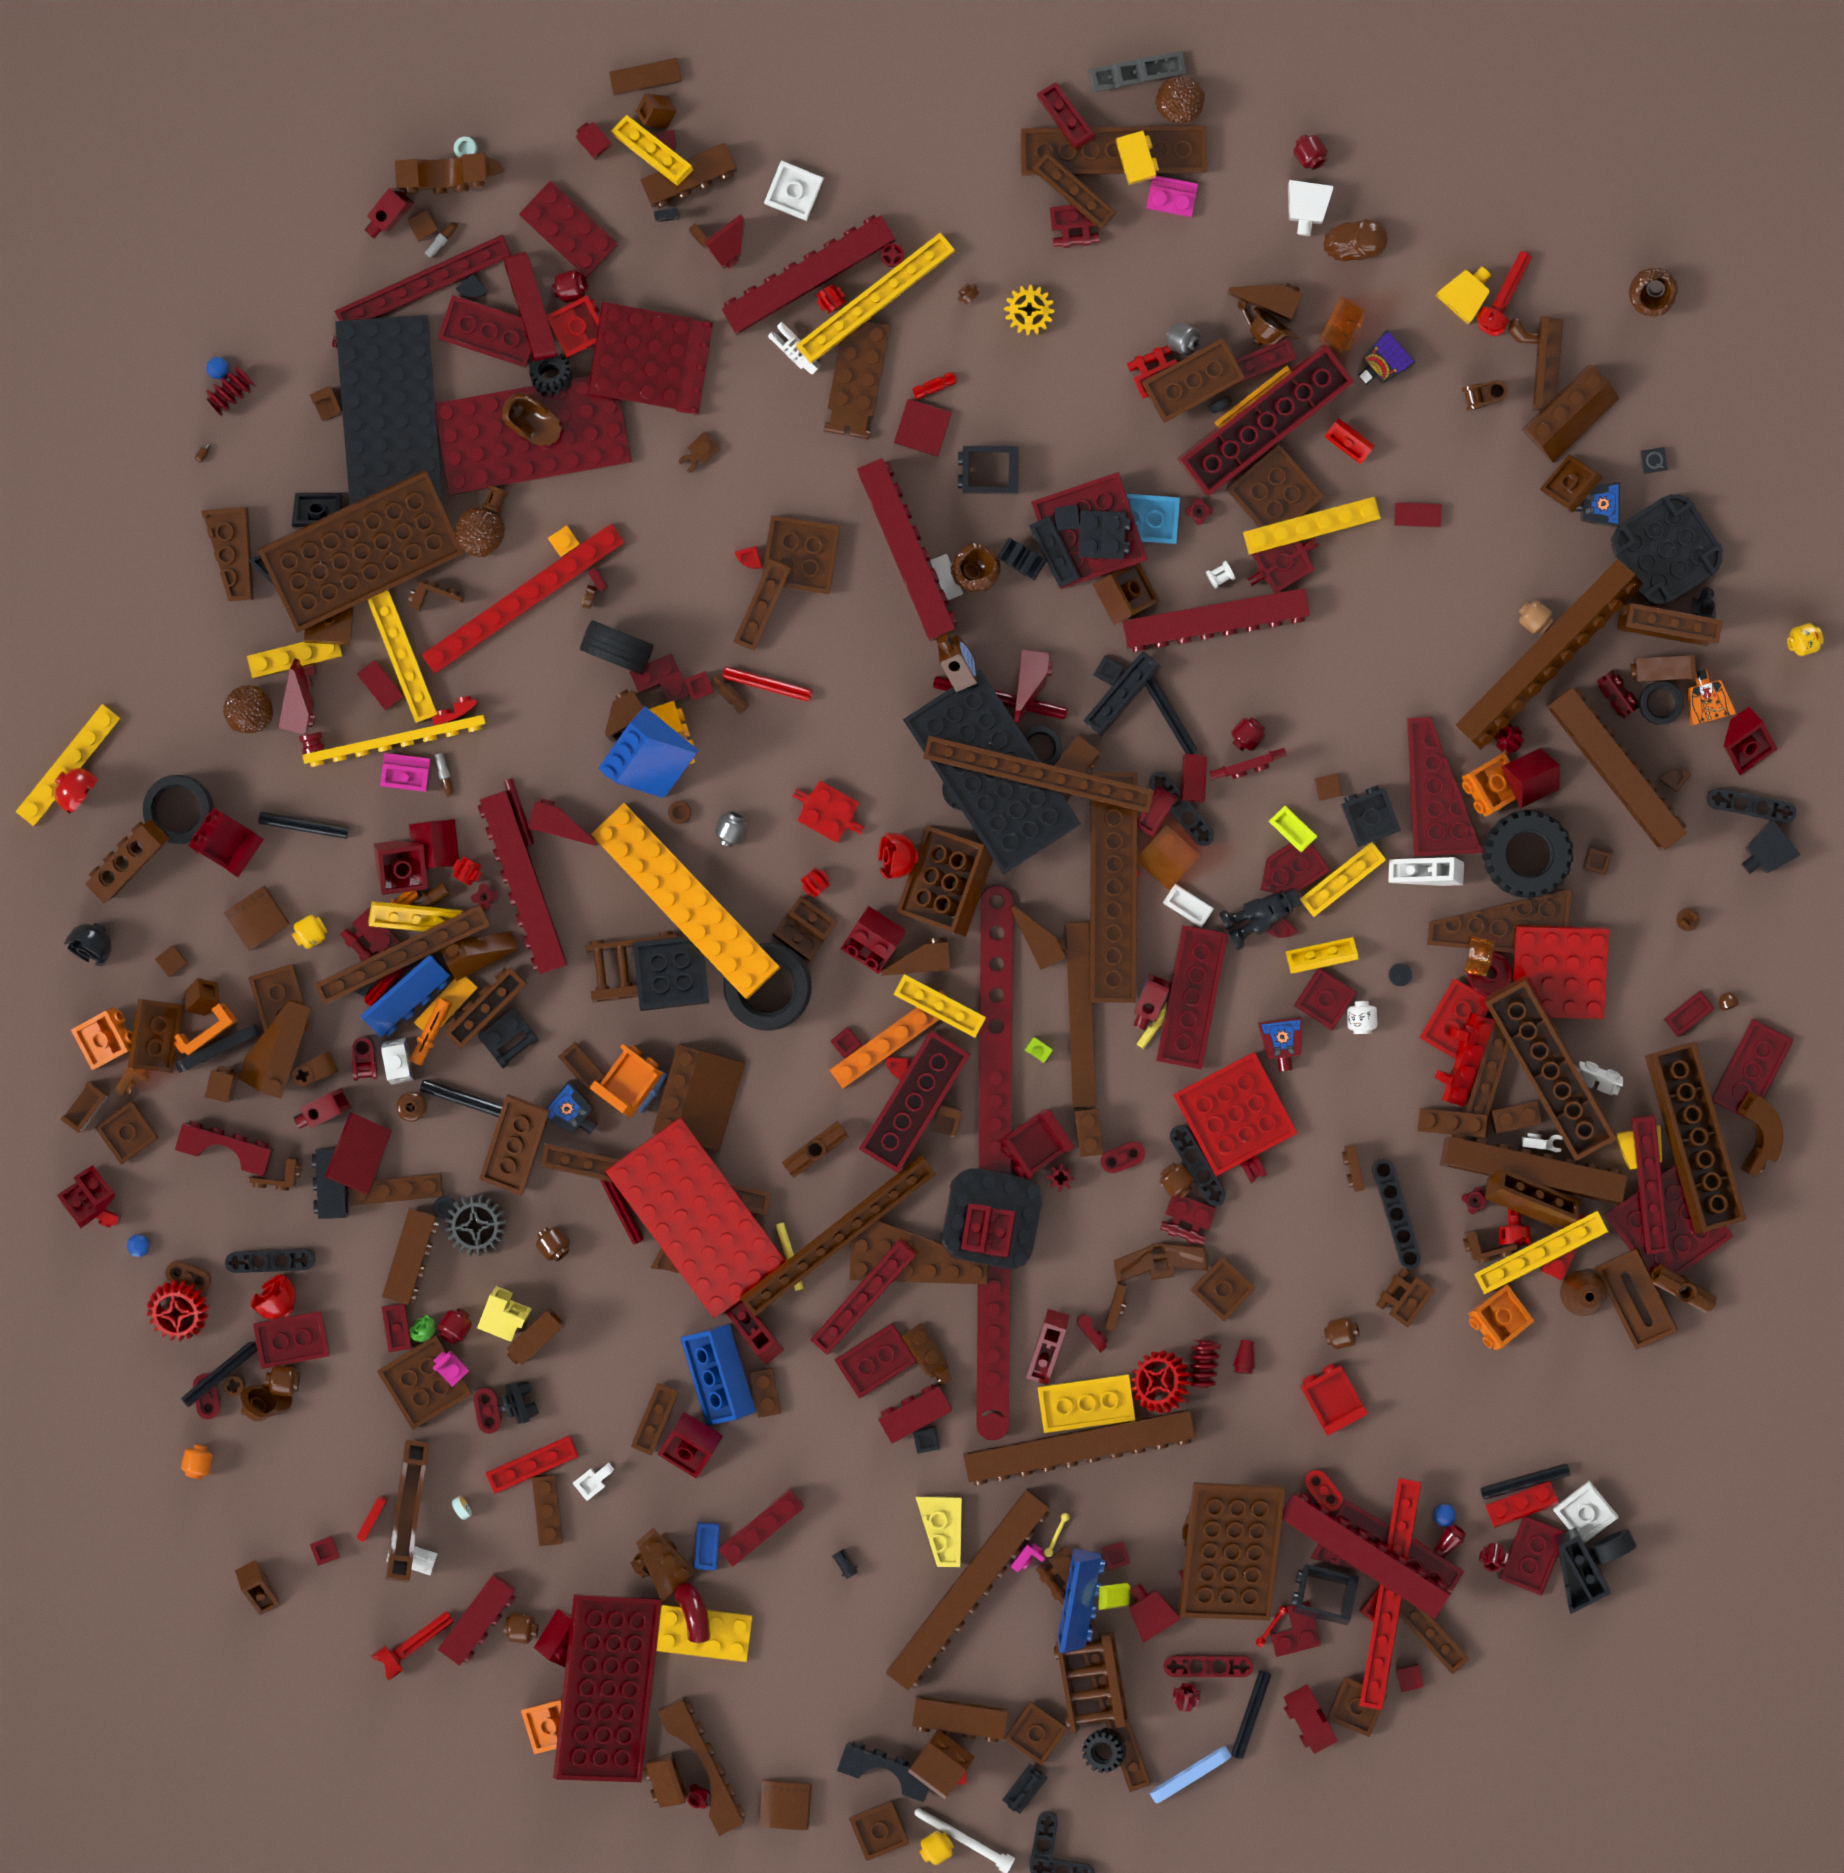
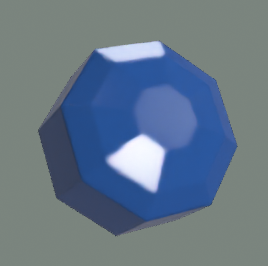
[206,357,230,380]
[127,1234,150,1257]
[1434,1504,1456,1526]

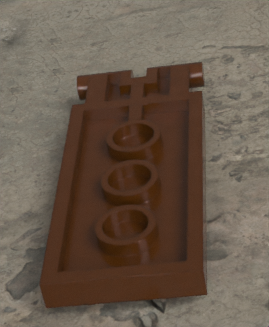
[824,321,890,440]

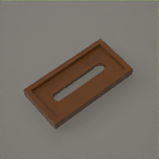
[1595,1247,1678,1350]

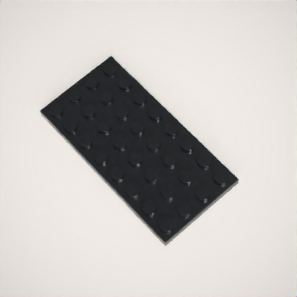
[335,315,442,505]
[903,669,1081,875]

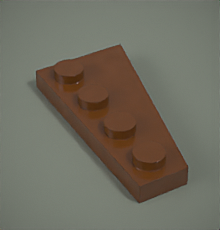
[201,507,254,602]

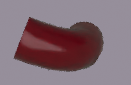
[674,1583,711,1643]

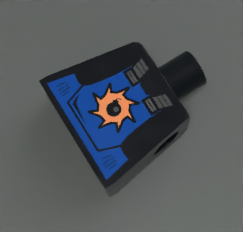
[1567,482,1620,528]
[546,1080,598,1135]

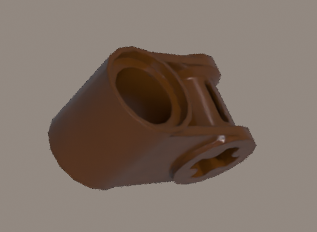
[1461,380,1508,411]
[292,1051,338,1086]

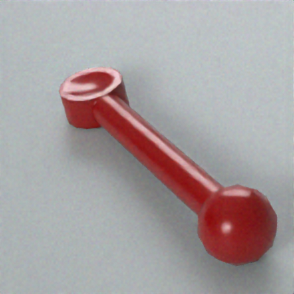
[1255,1606,1288,1647]

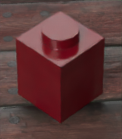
[575,122,612,160]

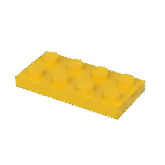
[1038,1374,1135,1433]
[656,1604,752,1662]

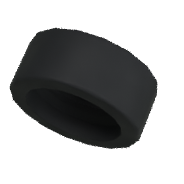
[1639,681,1684,725]
[1023,726,1062,766]
[1590,1529,1637,1565]

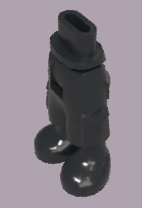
[1218,888,1302,951]

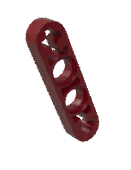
[1163,1655,1253,1677]

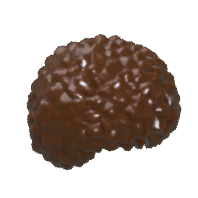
[1155,76,1205,124]
[1629,268,1678,317]
[455,508,505,557]
[950,543,1001,592]
[223,685,273,733]

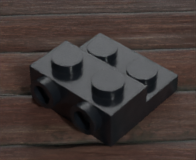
[1079,511,1131,559]
[1340,785,1401,847]

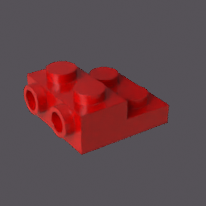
[546,295,599,358]

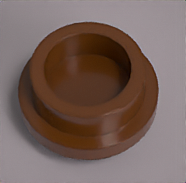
[957,284,979,305]

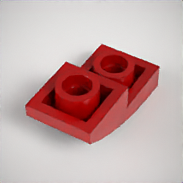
[432,696,478,726]

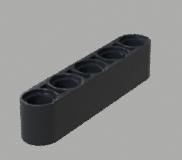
[1372,1159,1421,1269]

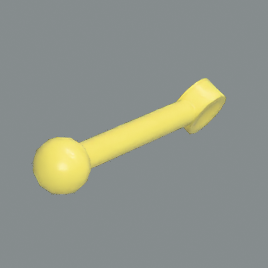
[1044,1513,1070,1557]

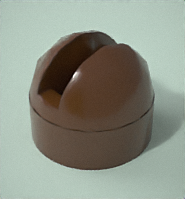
[1719,992,1739,1011]

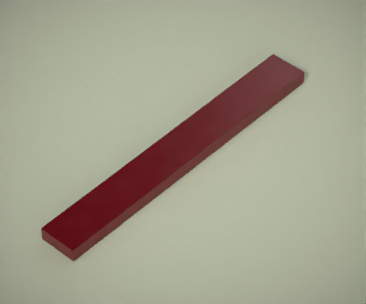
[334,235,512,321]

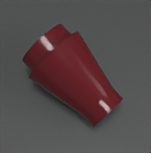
[1233,1340,1255,1375]
[1434,1523,1466,1558]

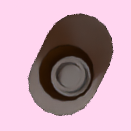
[1250,307,1300,345]
[240,1384,292,1422]

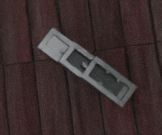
[1088,51,1187,93]

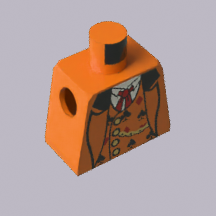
[1687,669,1736,726]

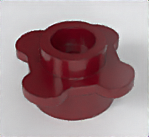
[1185,497,1213,525]
[471,883,499,911]
[1461,1187,1489,1214]
[687,1784,710,1809]

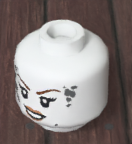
[1347,1001,1378,1034]

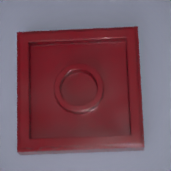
[894,399,952,457]
[1293,968,1358,1031]

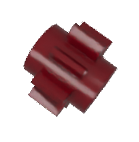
[1494,724,1524,754]
[1046,1163,1075,1192]
[1479,1543,1509,1572]
[1172,1683,1201,1712]

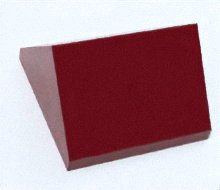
[1501,748,1560,808]
[409,819,460,869]

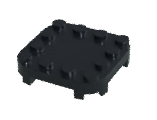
[1611,494,1723,605]
[940,1168,1042,1269]

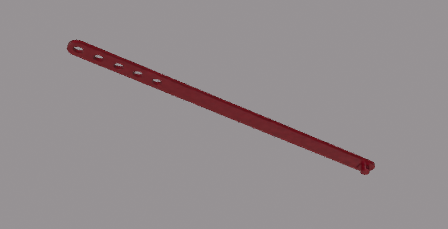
[976,886,1013,1440]

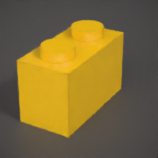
[1116,131,1159,185]

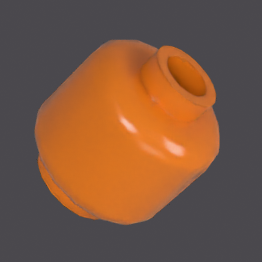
[181,1444,213,1479]

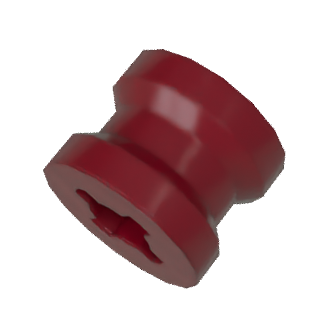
[881,243,904,268]
[299,732,325,755]
[1241,1155,1267,1183]

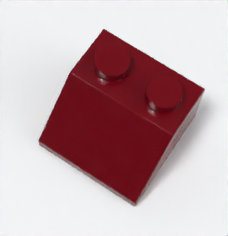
[657,1412,723,1479]

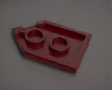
[1260,843,1331,894]

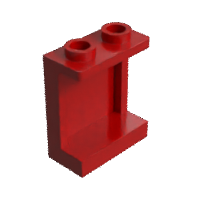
[1300,1363,1368,1436]

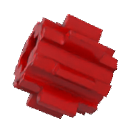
[816,284,846,314]
[452,856,482,886]
[800,867,831,898]

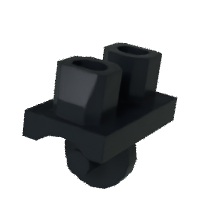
[498,1382,539,1424]

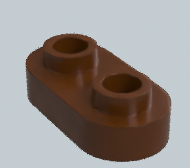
[165,1260,211,1293]

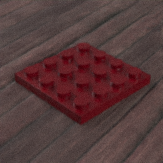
[587,302,693,410]
[1031,472,1148,589]
[1604,1164,1734,1290]

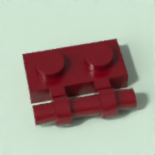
[1049,205,1100,248]
[340,908,401,961]
[1160,1195,1216,1245]

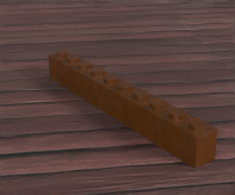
[1456,559,1643,750]
[963,1409,1195,1485]
[886,1489,1049,1690]

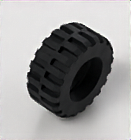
[1483,810,1574,898]

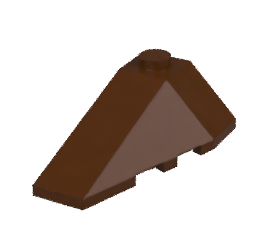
[238,1000,311,1099]

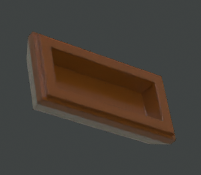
[558,1042,605,1091]

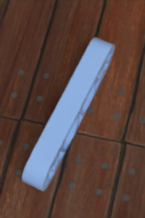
[1149,1746,1231,1803]

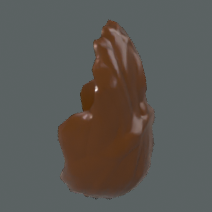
[1323,219,1388,261]
[502,393,562,446]

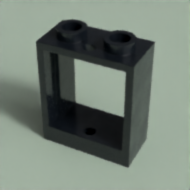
[958,446,1018,494]
[1291,1564,1359,1625]

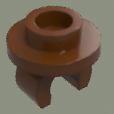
[1676,908,1700,931]

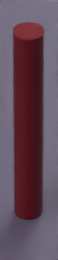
[504,778,534,846]

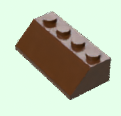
[1521,365,1619,463]

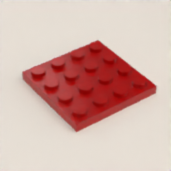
[1513,925,1609,1019]
[1172,1052,1297,1176]

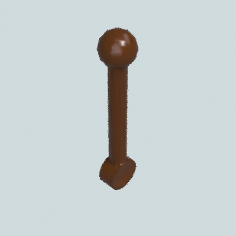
[1237,300,1261,345]

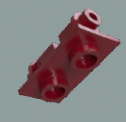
[1597,670,1638,718]

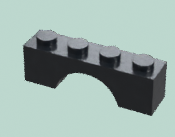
[837,1741,930,1803]

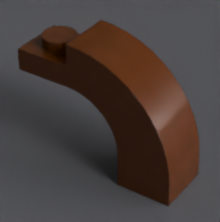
[1737,1092,1783,1177]

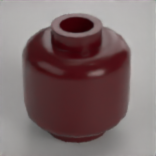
[1293,134,1328,170]
[552,270,588,303]
[1231,717,1265,752]
[438,1308,472,1344]

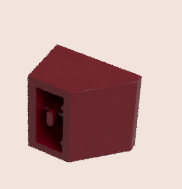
[840,906,907,974]
[533,1609,571,1667]

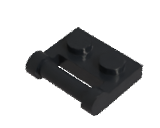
[478,1008,539,1069]

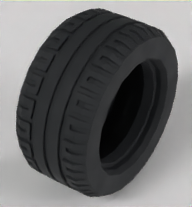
[724,943,812,1031]

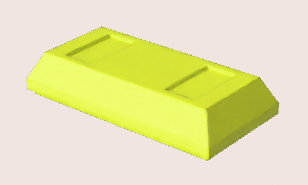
[1269,806,1317,852]
[1098,1583,1130,1610]

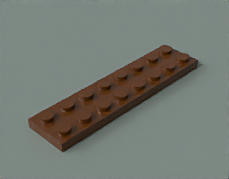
[1021,125,1207,176]

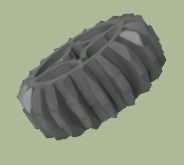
[444,1194,507,1257]

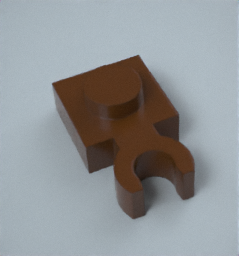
[679,432,720,473]

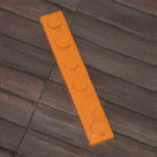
[830,989,946,1088]

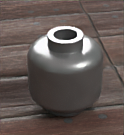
[1166,322,1201,356]
[715,811,748,847]

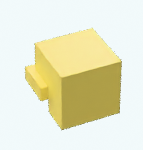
[477,1286,532,1342]

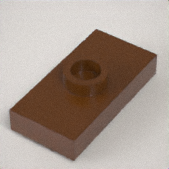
[1105,1284,1127,1331]

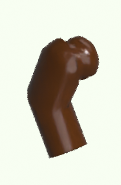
[1508,318,1539,344]

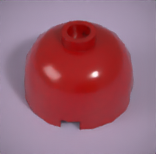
[54,768,98,814]
[878,833,919,879]
[250,1274,296,1320]

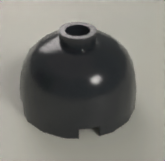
[64,923,112,966]

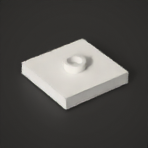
[764,160,824,221]
[1553,1481,1618,1542]

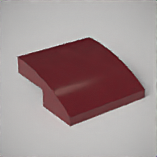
[57,1165,115,1229]
[961,1203,1016,1258]

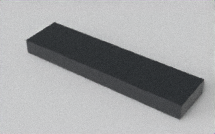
[1083,651,1162,737]

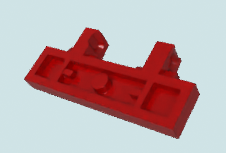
[1434,1013,1495,1107]

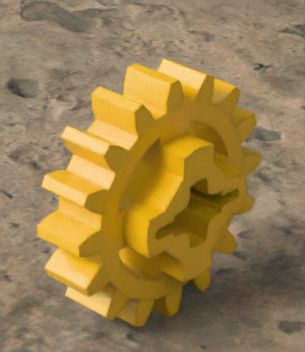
[1004,285,1054,336]

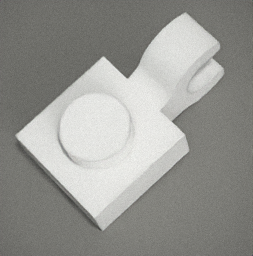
[1520,1133,1562,1152]
[573,1463,614,1501]

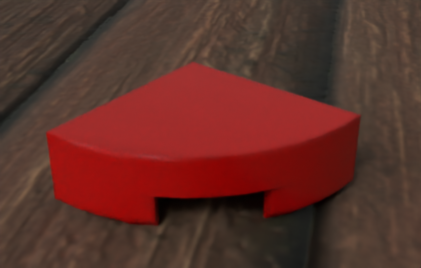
[734,546,762,569]
[886,1057,909,1080]

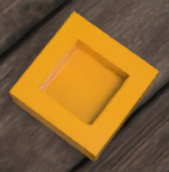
[548,525,580,558]

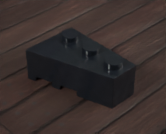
[1556,1527,1611,1614]

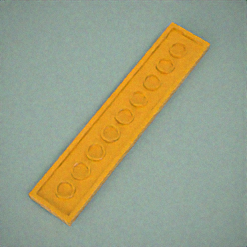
[591,803,780,999]

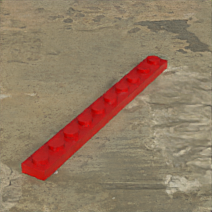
[422,524,625,674]
[1359,1478,1422,1710]

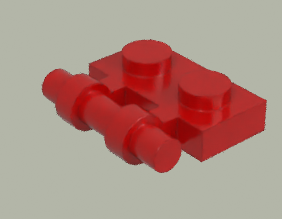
[1126,345,1177,399]

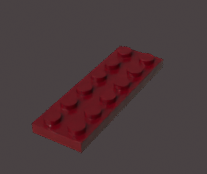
[1156,925,1228,1070]

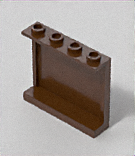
[1616,603,1723,647]

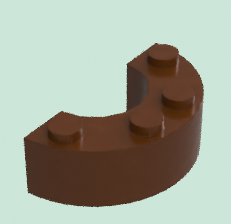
[395,153,488,194]

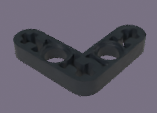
[1030,1811,1095,1873]

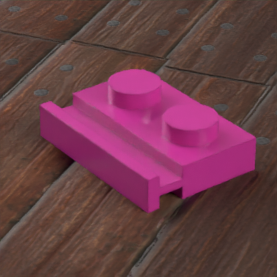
[1146,176,1198,218]
[380,753,431,792]

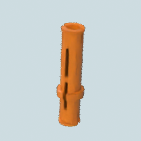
[409,997,452,1066]

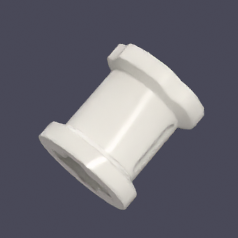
[1206,561,1236,590]

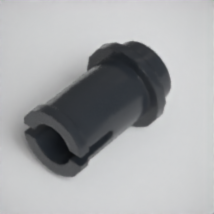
[832,1549,858,1579]

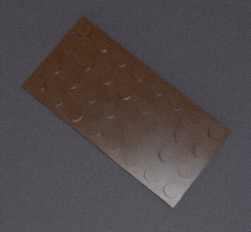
[257,470,464,633]

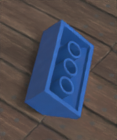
[360,954,451,1037]
[680,1324,756,1426]

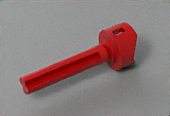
[1477,251,1532,337]
[1499,1208,1531,1246]
[371,1611,454,1681]

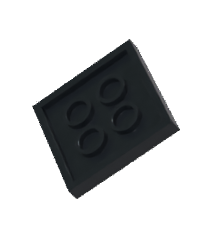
[633,936,709,1011]

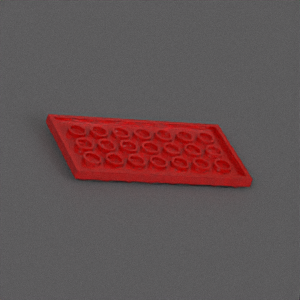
[605,1117,786,1319]

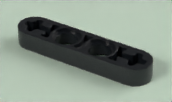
[1149,772,1214,846]
[1707,788,1796,823]
[175,1024,260,1073]
[1170,1125,1226,1206]
[225,1249,316,1273]

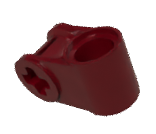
[352,1036,378,1081]

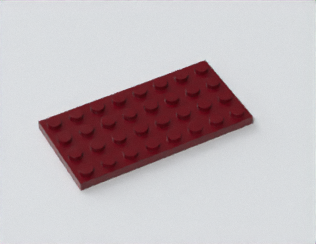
[435,375,632,495]
[553,1594,662,1783]

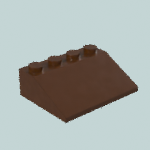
[896,825,993,937]
[652,1044,745,1151]

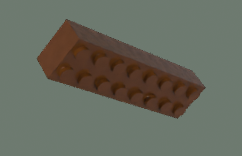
[1546,687,1687,851]
[1485,975,1616,1161]
[1645,1042,1746,1234]

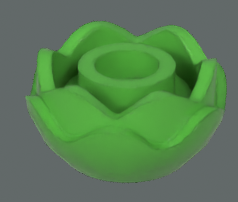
[410,1315,436,1342]

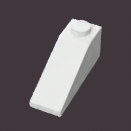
[1389,857,1464,886]

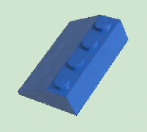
[598,706,699,798]
[1057,1549,1105,1653]

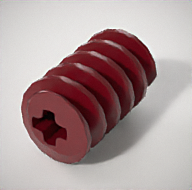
[206,366,256,416]
[1189,1339,1221,1388]

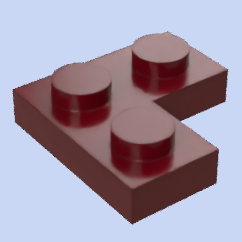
[630,653,690,702]
[1270,1600,1321,1657]

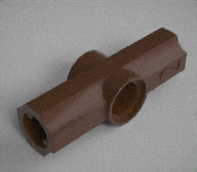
[782,1121,849,1178]
[1650,1264,1717,1313]

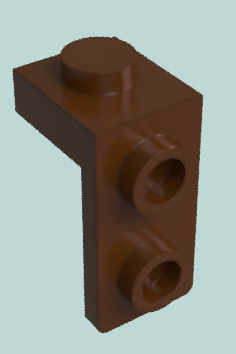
[408,579,464,612]
[247,1158,302,1191]
[1462,1230,1518,1263]

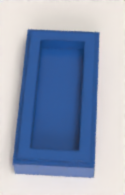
[694,1522,720,1571]

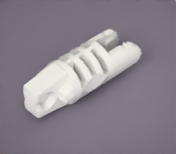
[768,322,821,374]

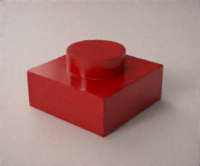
[96,1209,122,1228]

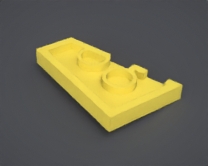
[915,1496,962,1567]

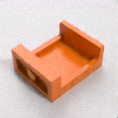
[174,1003,238,1055]
[590,1044,663,1118]

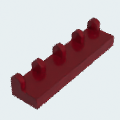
[676,320,713,415]

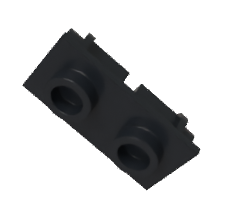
[1692,587,1716,619]
[1002,1764,1048,1814]

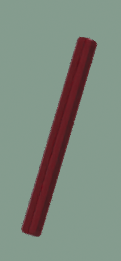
[933,676,1068,719]

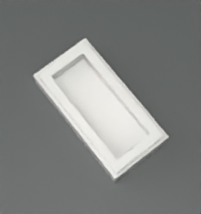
[1163,884,1214,928]

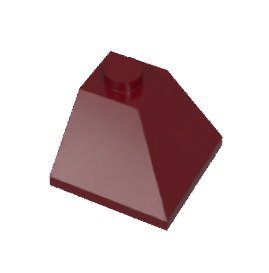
[704,214,745,269]
[1723,706,1777,776]
[374,841,428,895]

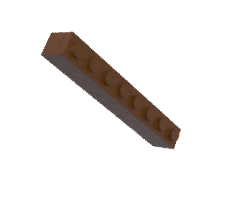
[1440,1134,1627,1204]

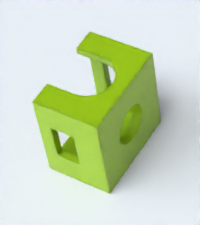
[1025,1036,1053,1063]

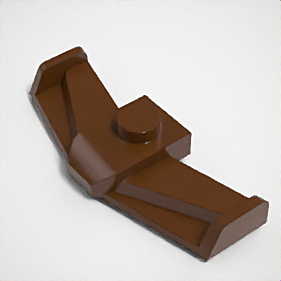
[1114,1242,1209,1284]

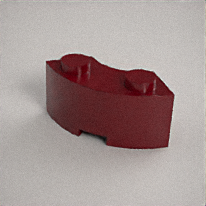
[1283,1684,1338,1754]

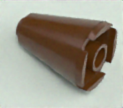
[1560,1270,1606,1316]

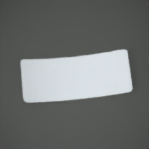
[930,554,963,600]

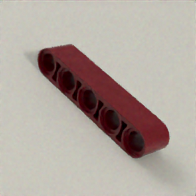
[503,251,557,362]

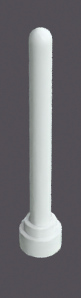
[914,1808,1015,1873]

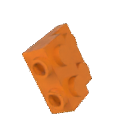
[1462,752,1516,817]
[71,1007,133,1071]
[1467,1284,1534,1350]
[521,1697,562,1754]

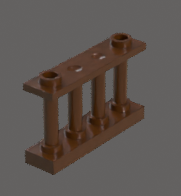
[585,931,678,1003]
[1054,1632,1129,1734]

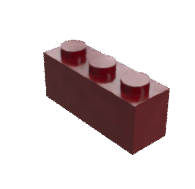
[878,1383,952,1444]

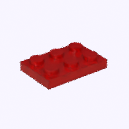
[1419,978,1489,1059]

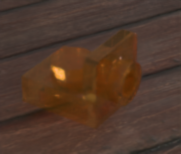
[1464,936,1494,976]
[114,1067,150,1096]

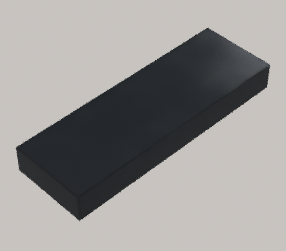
[1029,515,1081,588]

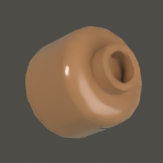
[1518,600,1553,634]

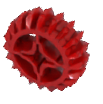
[147,1279,209,1341]
[1130,1350,1192,1413]

